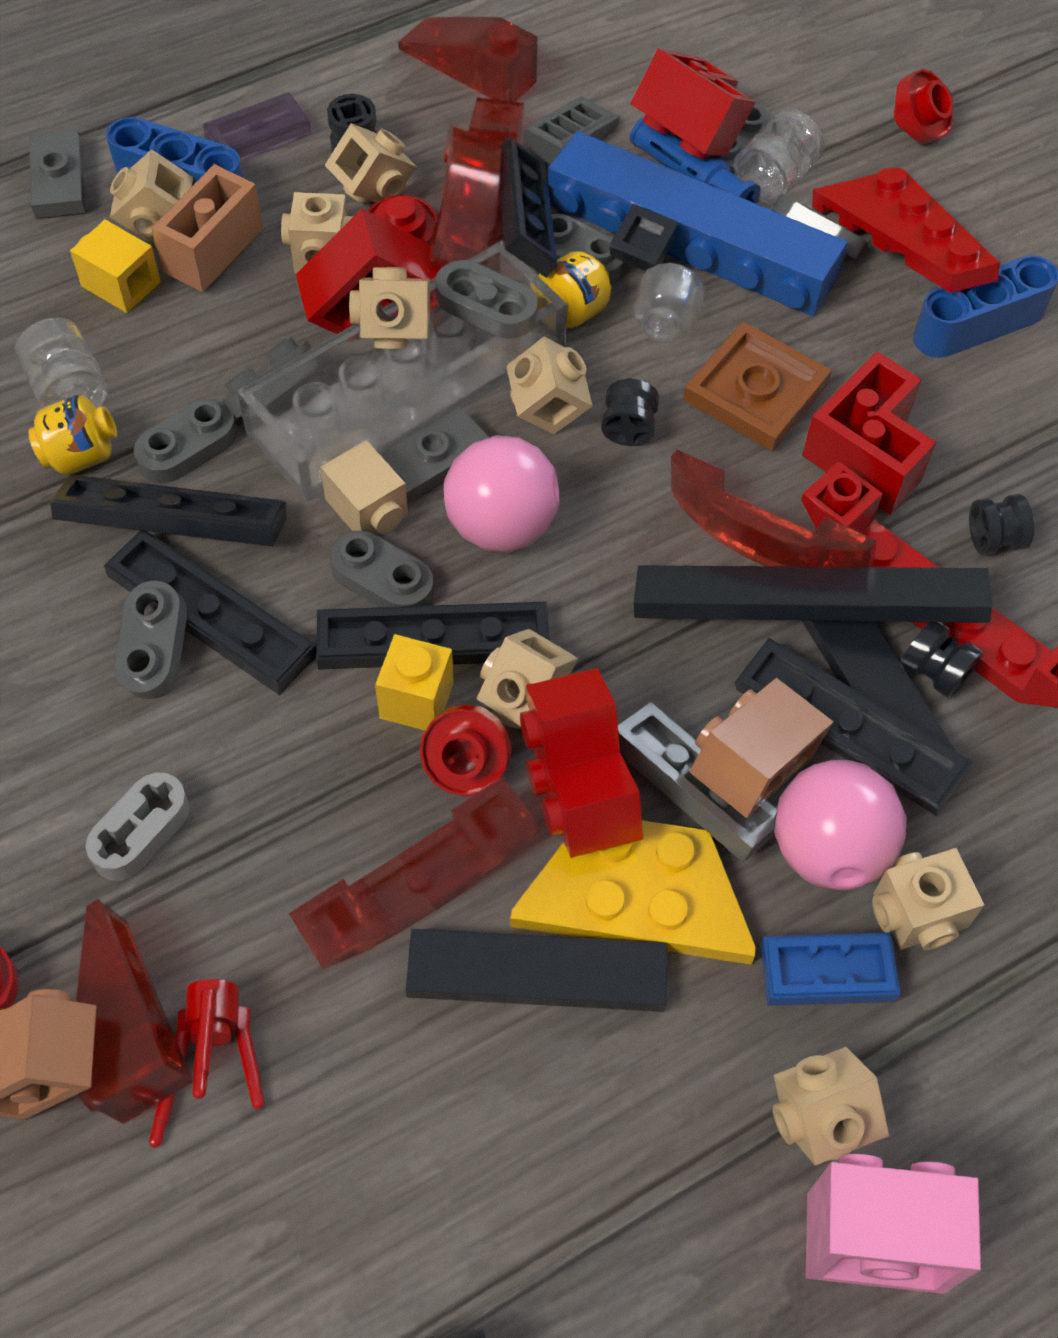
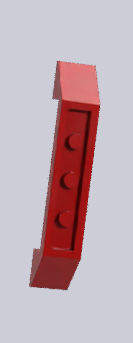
[801,461,1058,708]

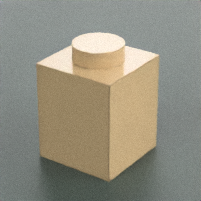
[320,440,408,535]

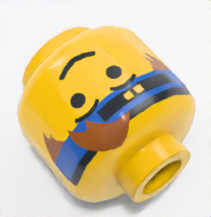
[534,252,611,328]
[28,395,117,475]

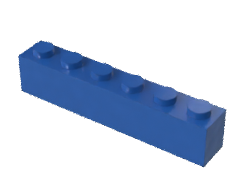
[548,131,848,317]

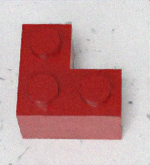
[630,48,756,159]
[295,208,444,339]
[802,351,936,515]
[520,668,643,858]

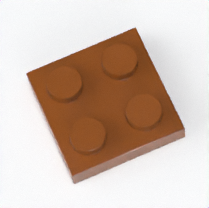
[683,321,832,452]

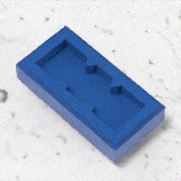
[760,933,900,1006]

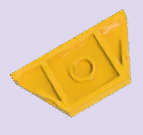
[510,820,756,965]

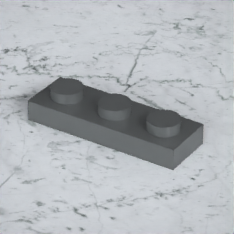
[618,702,777,863]

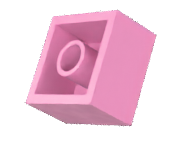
[805,1154,981,1294]

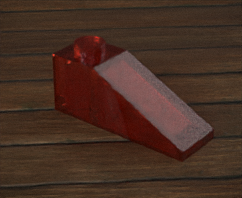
[398,17,538,108]
[76,899,193,1124]

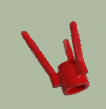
[149,979,265,1148]

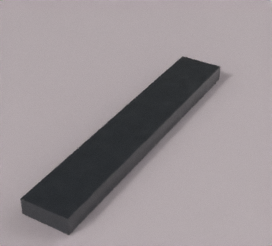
[633,565,992,623]

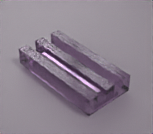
[202,92,312,161]

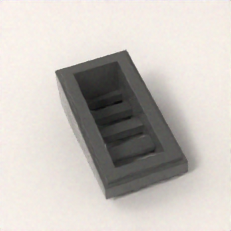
[524,96,619,170]

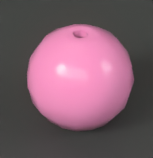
[444,435,559,553]
[774,760,907,890]

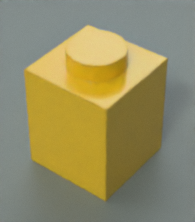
[70,219,161,313]
[375,634,454,731]

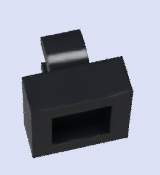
[609,204,679,275]

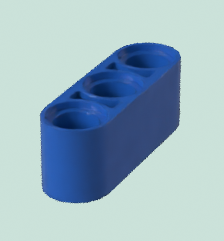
[106,117,243,186]
[913,255,1058,358]

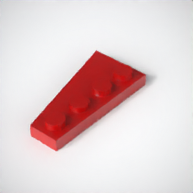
[812,168,1000,293]

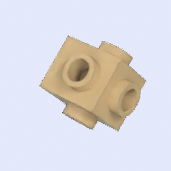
[325,123,417,205]
[110,149,193,244]
[281,192,354,274]
[349,267,430,349]
[506,336,593,435]
[476,629,578,729]
[872,848,984,950]
[772,1047,889,1166]

